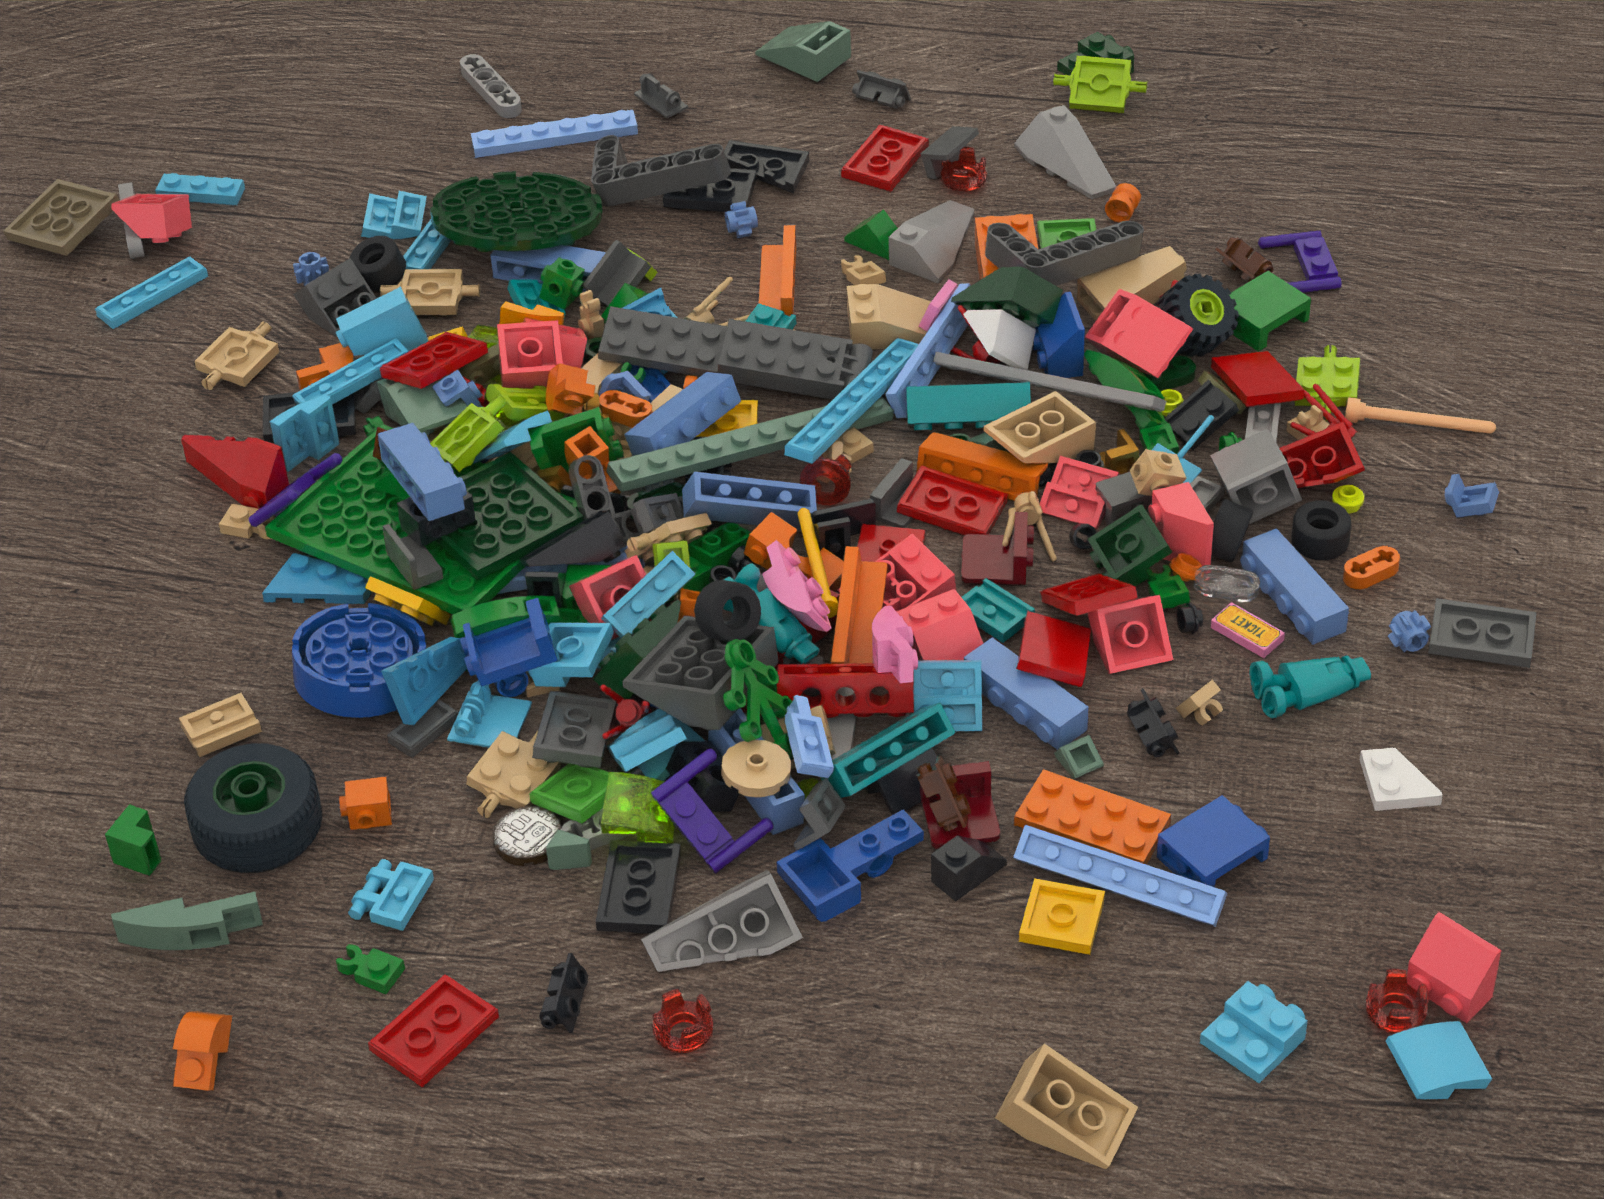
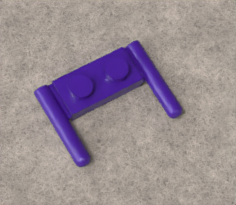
[1258,230,1342,293]
[249,453,343,527]
[651,749,774,874]

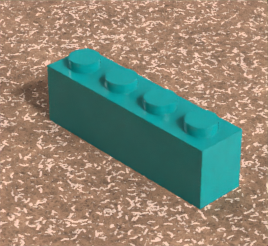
[906,382,1031,431]
[820,703,956,798]

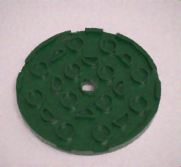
[430,171,602,252]

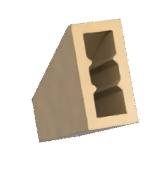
[1077,246,1186,321]

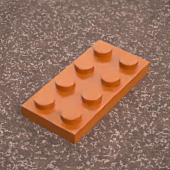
[1014,769,1171,865]

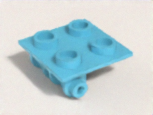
[447,680,532,748]

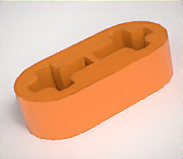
[599,390,653,428]
[1343,546,1400,590]

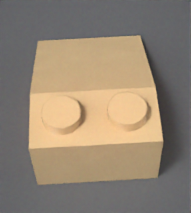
[847,284,931,350]
[984,391,1096,463]
[995,1044,1138,1169]

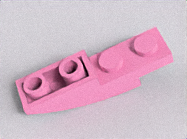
[762,540,831,632]
[872,606,918,683]

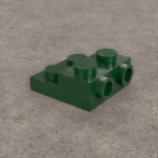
[1057,32,1134,75]
[1088,504,1172,586]

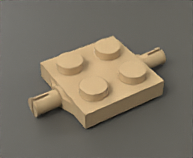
[380,269,480,316]
[195,321,279,390]
[624,513,712,563]
[467,730,561,818]

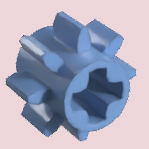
[725,201,758,238]
[293,252,330,286]
[1388,610,1431,652]

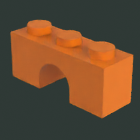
[744,512,844,592]

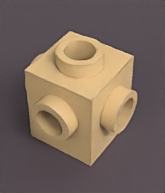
[1130,449,1186,496]

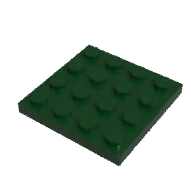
[435,452,584,580]

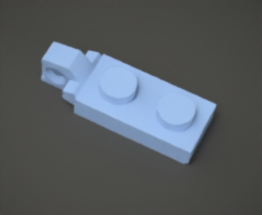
[785,695,834,778]

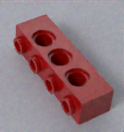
[777,663,914,718]

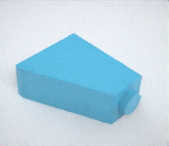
[336,287,429,356]

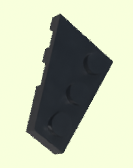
[724,140,810,193]

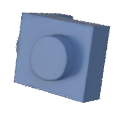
[433,369,483,407]
[598,371,651,401]
[1445,474,1499,518]

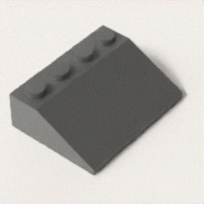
[622,616,779,730]

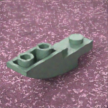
[111,892,263,950]

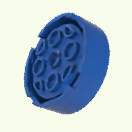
[292,603,426,718]

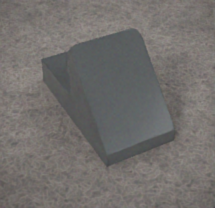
[631,493,684,535]

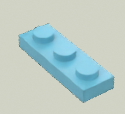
[155,173,245,205]
[601,551,695,638]

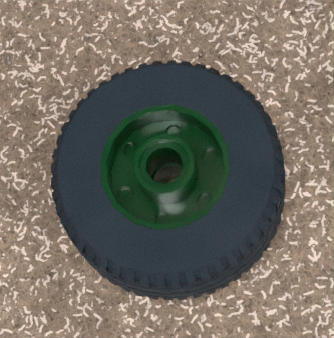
[184,743,322,873]

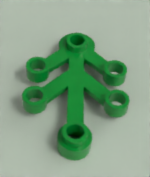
[723,639,794,760]

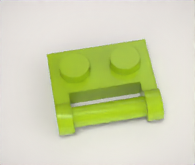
[486,384,565,422]

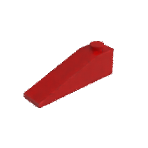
[1280,422,1365,488]
[181,435,289,509]

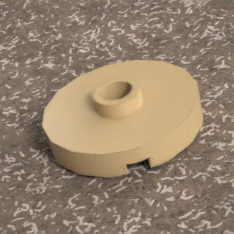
[721,740,791,798]

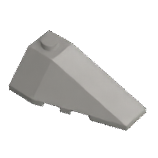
[1014,105,1116,199]
[889,200,974,283]
[641,870,803,972]

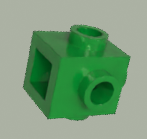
[539,257,585,310]

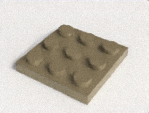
[3,179,120,256]

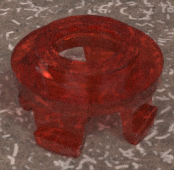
[941,147,987,191]
[800,454,852,505]
[1365,969,1429,1033]
[652,989,714,1053]

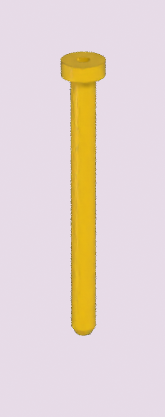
[797,508,838,618]

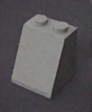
[1210,429,1302,524]

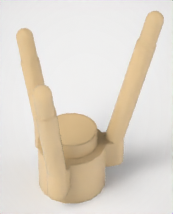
[683,277,749,326]
[1002,491,1056,562]

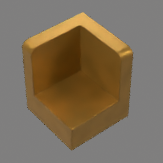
[1099,429,1139,475]

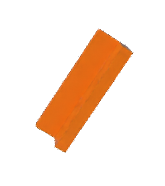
[759,225,796,316]
[916,432,1048,501]
[831,546,888,664]

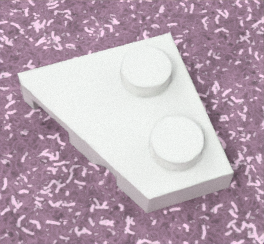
[1360,748,1442,811]

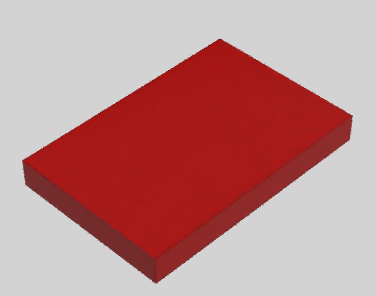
[841,125,929,192]
[380,332,488,389]
[1211,351,1304,407]
[897,465,1009,535]
[1040,573,1138,616]
[1016,611,1091,687]
[368,974,499,1087]

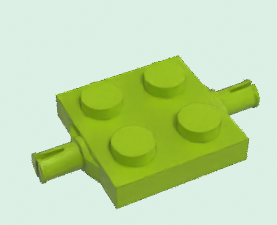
[1053,55,1147,113]
[1295,345,1360,421]
[430,394,507,472]

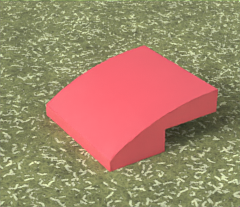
[1040,456,1120,529]

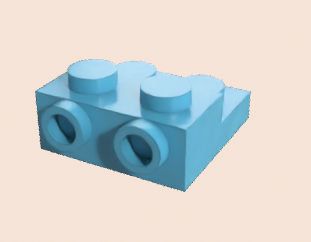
[528,622,614,687]
[1200,981,1308,1083]

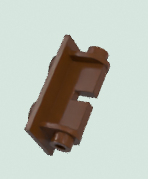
[1215,237,1273,282]
[916,755,971,832]

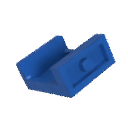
[460,598,558,687]
[1157,795,1270,887]

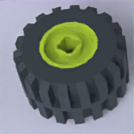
[1157,274,1239,357]

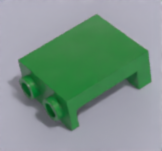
[1229,271,1311,352]
[528,407,624,474]

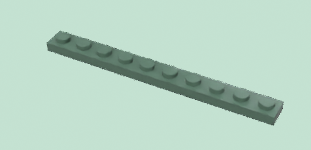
[607,396,894,492]

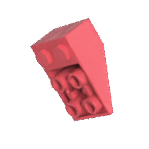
[1085,289,1193,378]
[837,534,956,611]

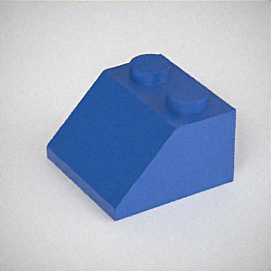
[1032,292,1085,378]

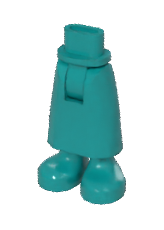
[723,563,820,664]
[1249,656,1371,718]

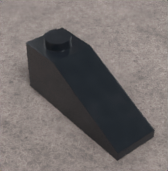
[519,510,627,567]

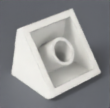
[963,309,1036,370]

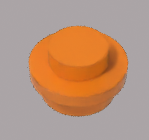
[1169,553,1201,582]

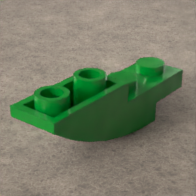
[1084,350,1167,429]
[667,522,751,604]
[451,596,587,638]

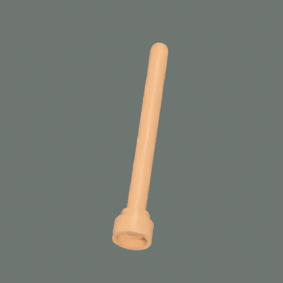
[1345,397,1496,434]

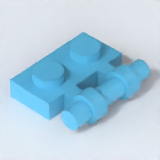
[348,859,434,931]

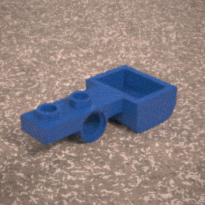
[776,809,924,922]

